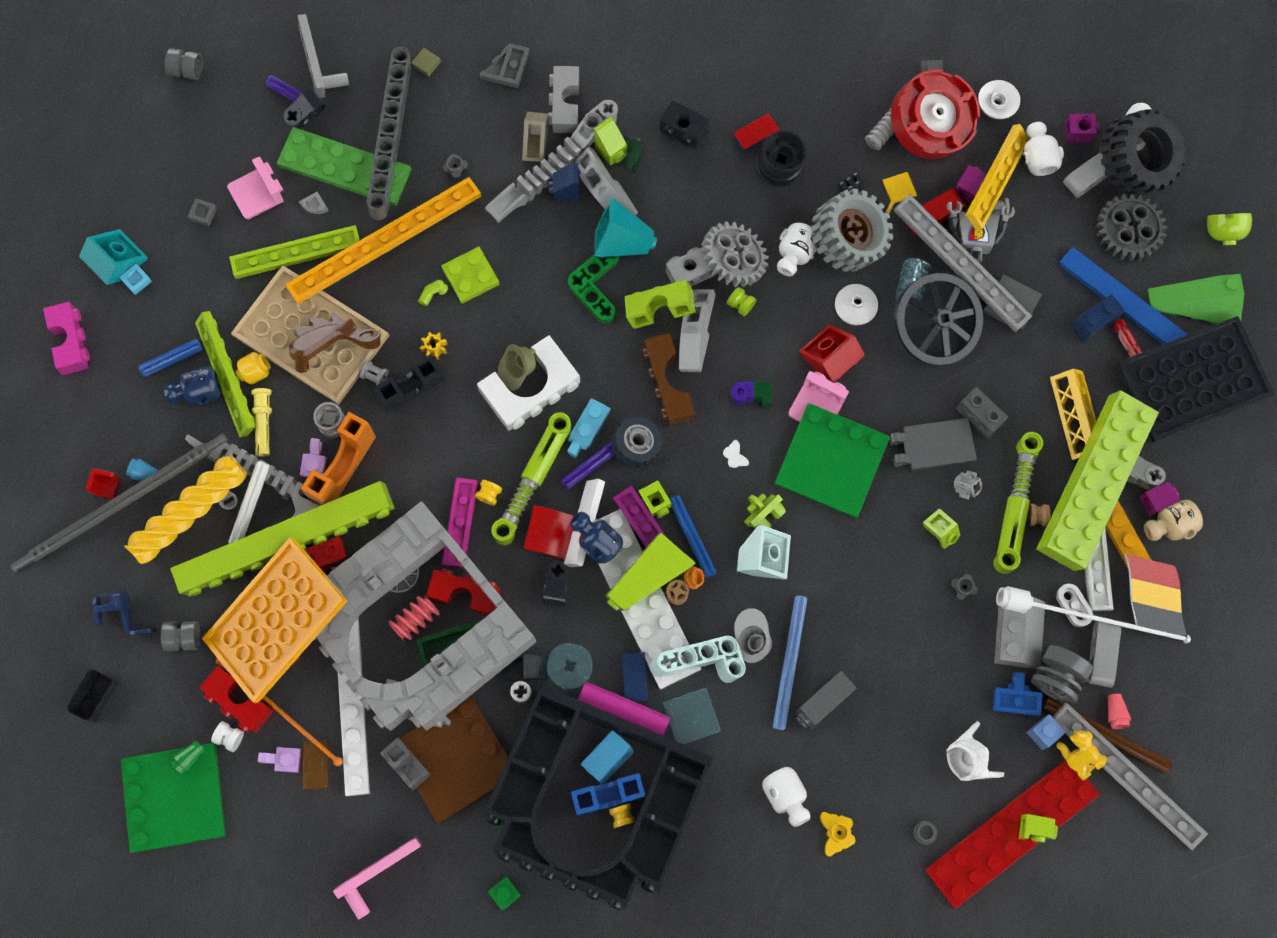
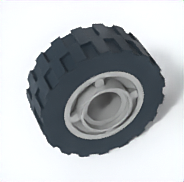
[611,416,663,468]

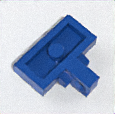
[993,672,1042,716]

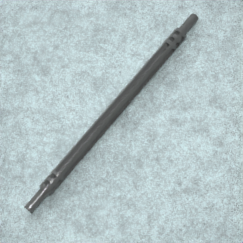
[10,433,228,572]

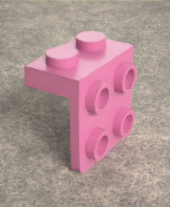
[227,156,284,220]
[788,371,849,422]

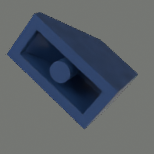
[549,163,579,201]

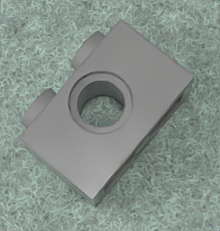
[665,247,715,287]

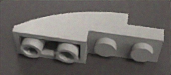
[574,147,638,215]
[679,289,716,372]

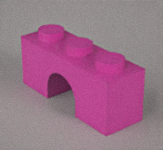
[43,302,90,375]

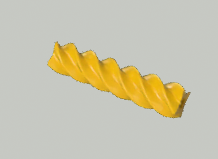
[124,455,248,564]

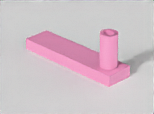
[333,836,421,920]

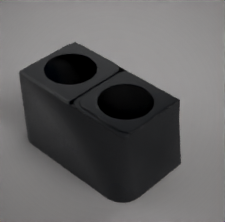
[67,670,118,722]

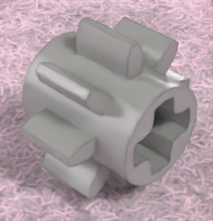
[954,470,982,500]

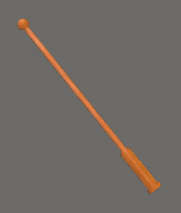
[215,658,343,766]

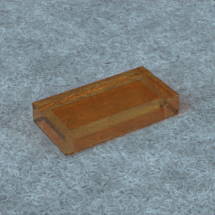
[303,741,328,790]

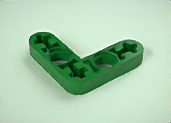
[568,255,620,324]

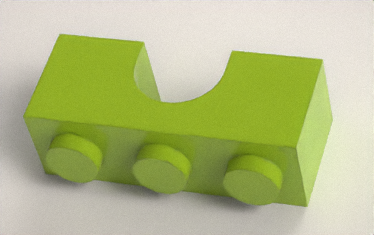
[625,280,696,329]

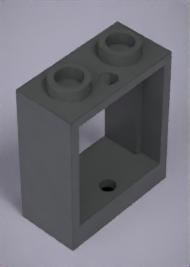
[795,671,857,730]

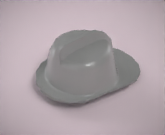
[734,609,772,663]

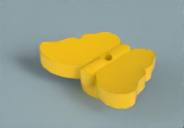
[820,812,855,857]

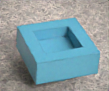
[119,264,152,295]

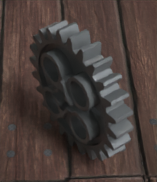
[1095,194,1168,261]

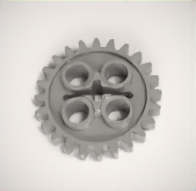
[701,222,769,287]

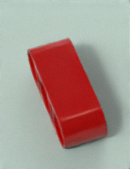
[905,189,966,237]

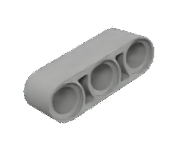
[1063,153,1107,198]
[1087,620,1121,688]

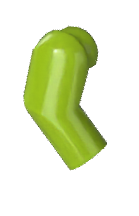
[418,280,448,306]

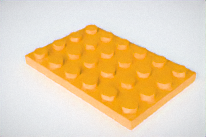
[202,538,348,703]

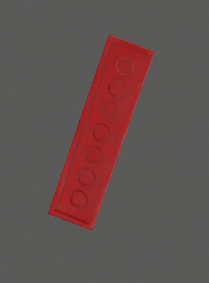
[925,759,1100,909]

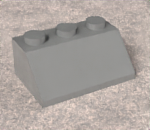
[994,597,1045,669]

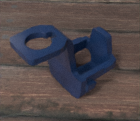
[93,592,157,635]

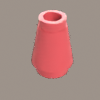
[1107,694,1131,729]

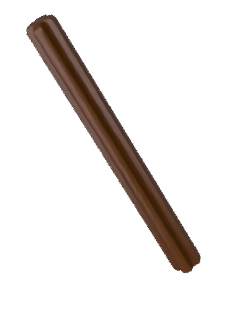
[1043,698,1172,773]

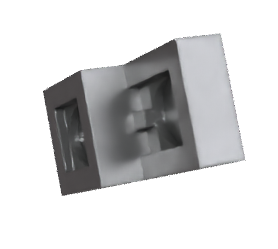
[380,737,431,791]

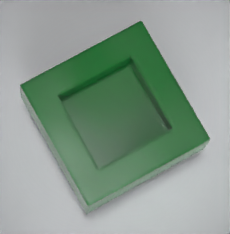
[488,877,521,911]

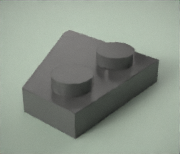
[479,43,530,88]

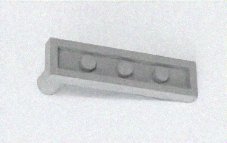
[298,14,349,98]

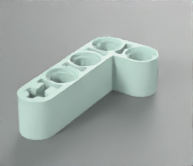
[650,636,746,683]

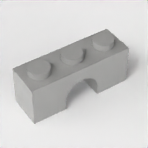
[548,66,579,133]

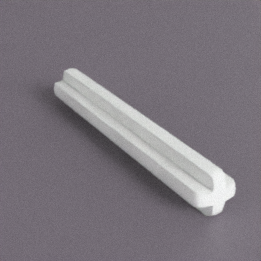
[228,461,269,544]

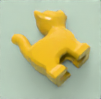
[1056,730,1107,780]

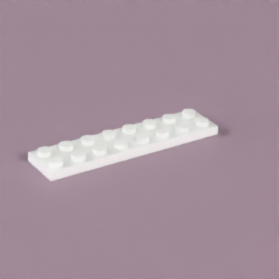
[598,509,701,690]

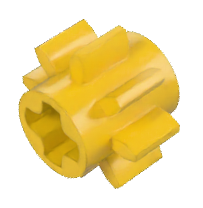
[420,332,447,360]

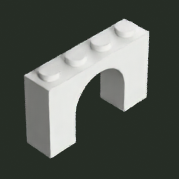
[477,335,580,431]

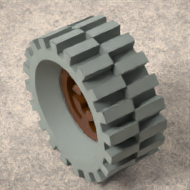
[811,189,893,272]

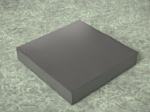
[983,274,1042,332]

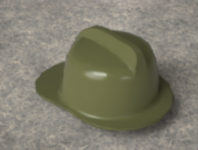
[498,344,536,391]

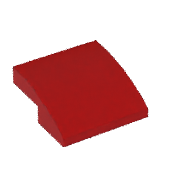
[524,505,574,560]

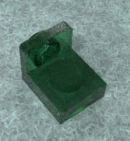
[623,137,644,174]

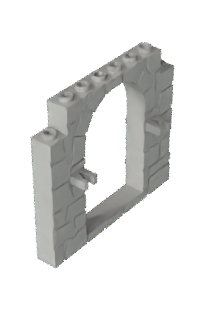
[313,501,537,731]

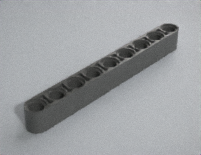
[367,47,412,220]

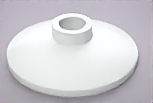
[978,80,1020,119]
[835,284,878,325]

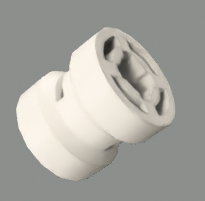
[211,721,244,752]

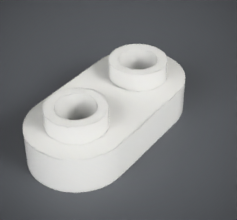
[1056,584,1093,627]

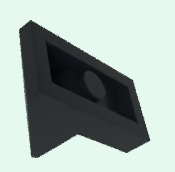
[501,654,548,681]

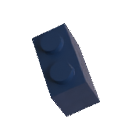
[1071,294,1125,343]

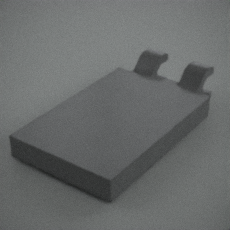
[889,418,977,471]

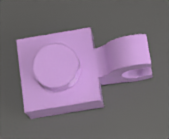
[300,438,327,477]
[258,747,301,773]

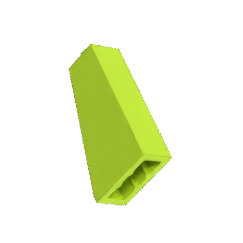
[605,533,695,611]

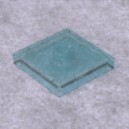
[663,688,721,744]

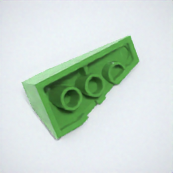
[1147,274,1244,325]

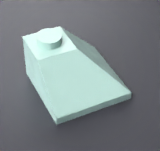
[737,525,791,579]

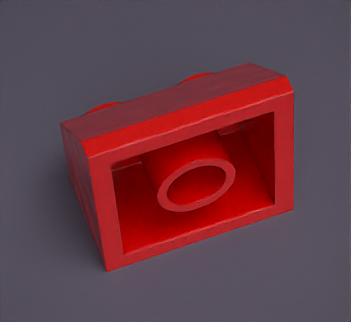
[798,324,865,383]

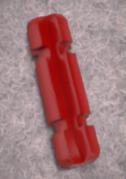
[1112,319,1143,357]

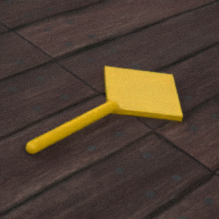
[882,172,917,214]

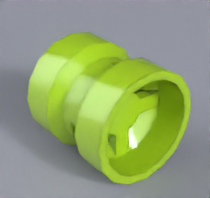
[726,287,757,317]

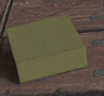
[411,48,441,77]

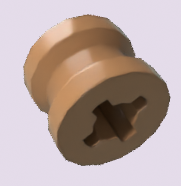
[1027,504,1050,527]
[666,580,689,605]

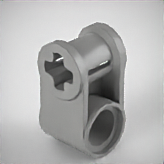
[1127,456,1166,491]

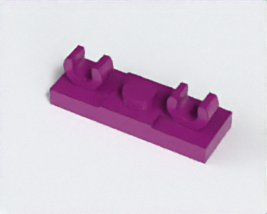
[613,486,667,548]

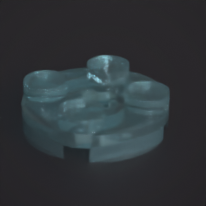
[547,643,593,689]

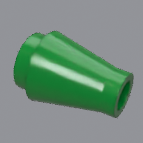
[168,741,205,776]

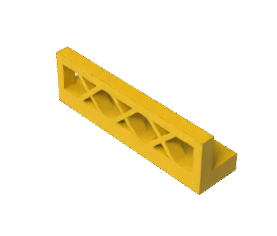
[1050,369,1097,460]

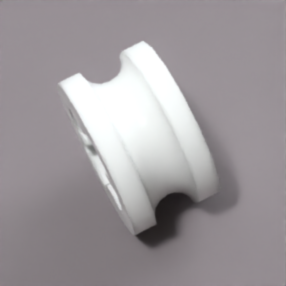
[510,681,531,703]

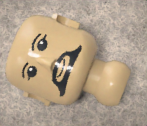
[1144,500,1203,541]

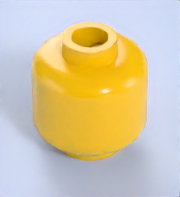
[236,352,271,385]

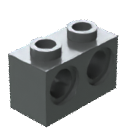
[956,387,1008,439]

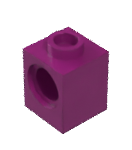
[1065,114,1099,143]
[955,165,987,204]
[1139,481,1180,517]

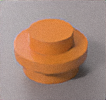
[684,566,704,589]

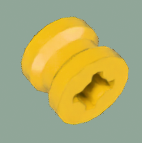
[475,480,502,506]
[609,803,636,829]

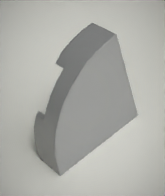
[299,192,328,214]

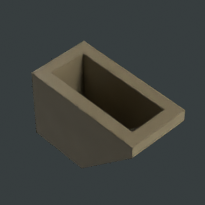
[522,112,548,162]

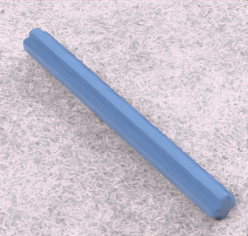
[773,596,807,730]

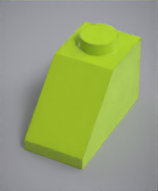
[594,117,627,166]

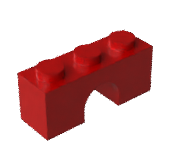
[426,569,501,616]
[199,666,275,733]

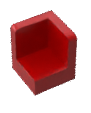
[86,468,121,500]

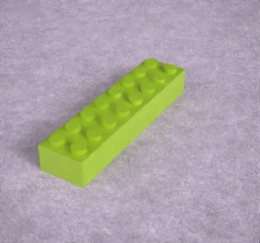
[1036,390,1159,571]

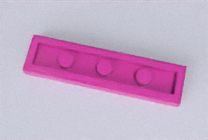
[442,477,479,568]
[578,682,671,736]

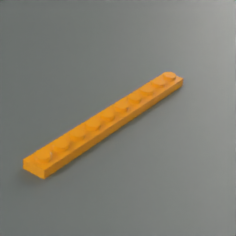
[285,177,481,304]

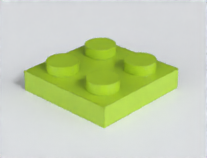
[441,247,500,304]

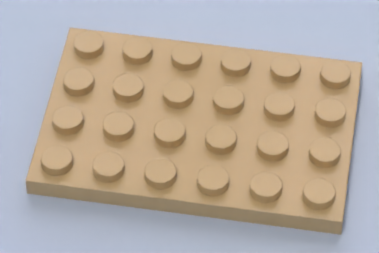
[231,265,389,405]

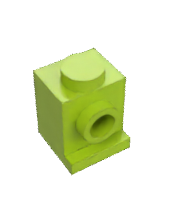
[638,481,671,518]
[1019,814,1058,843]

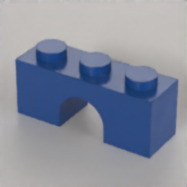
[571,773,645,817]

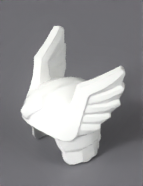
[946,721,1004,781]

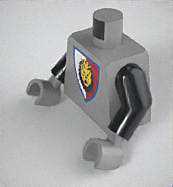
[947,201,1015,263]

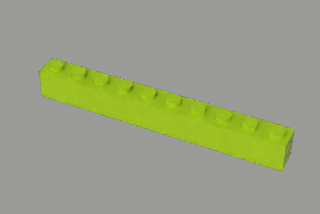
[170,481,395,597]

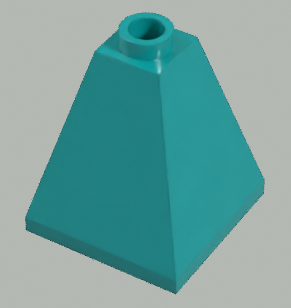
[594,198,657,257]

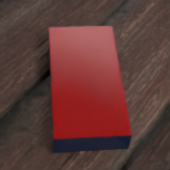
[733,113,780,153]

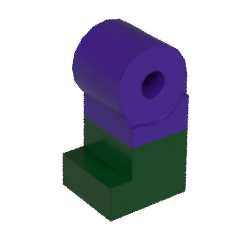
[730,382,771,409]

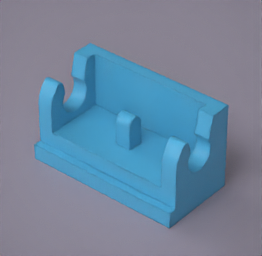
[581,730,634,785]

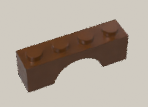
[641,333,695,427]

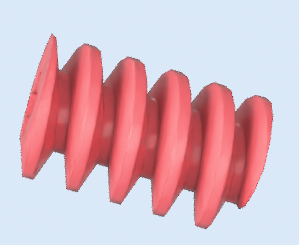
[388,595,440,641]

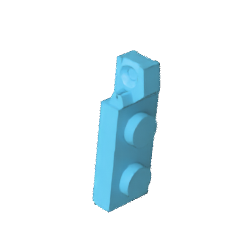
[567,398,610,458]

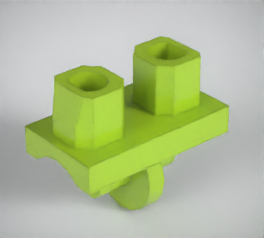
[744,493,786,529]

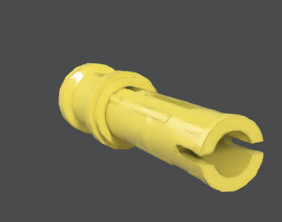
[251,388,272,457]

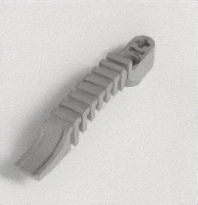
[485,100,618,223]
[185,434,330,537]

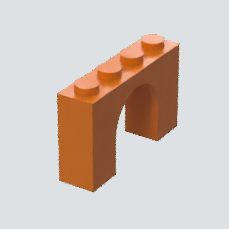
[301,412,376,506]

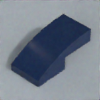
[622,652,648,702]

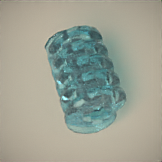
[895,258,931,307]

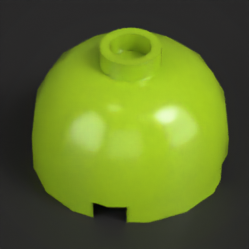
[1207,213,1252,245]

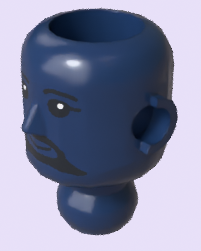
[164,366,221,406]
[570,511,623,564]

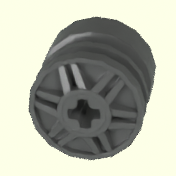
[1031,645,1093,704]

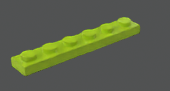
[230,225,360,279]
[195,311,255,438]

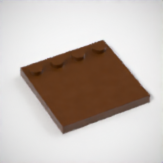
[399,695,508,824]

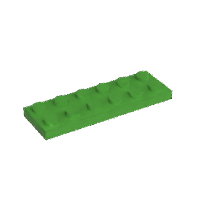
[277,127,411,206]

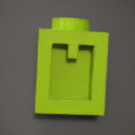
[923,509,960,549]

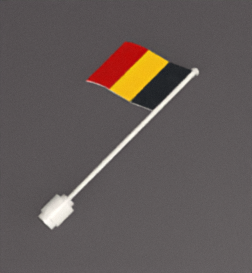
[996,554,1191,643]

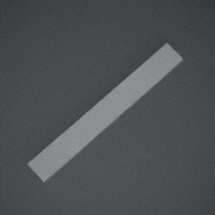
[893,194,1032,332]
[1052,702,1208,851]

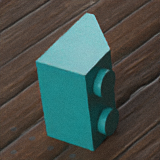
[79,229,148,285]

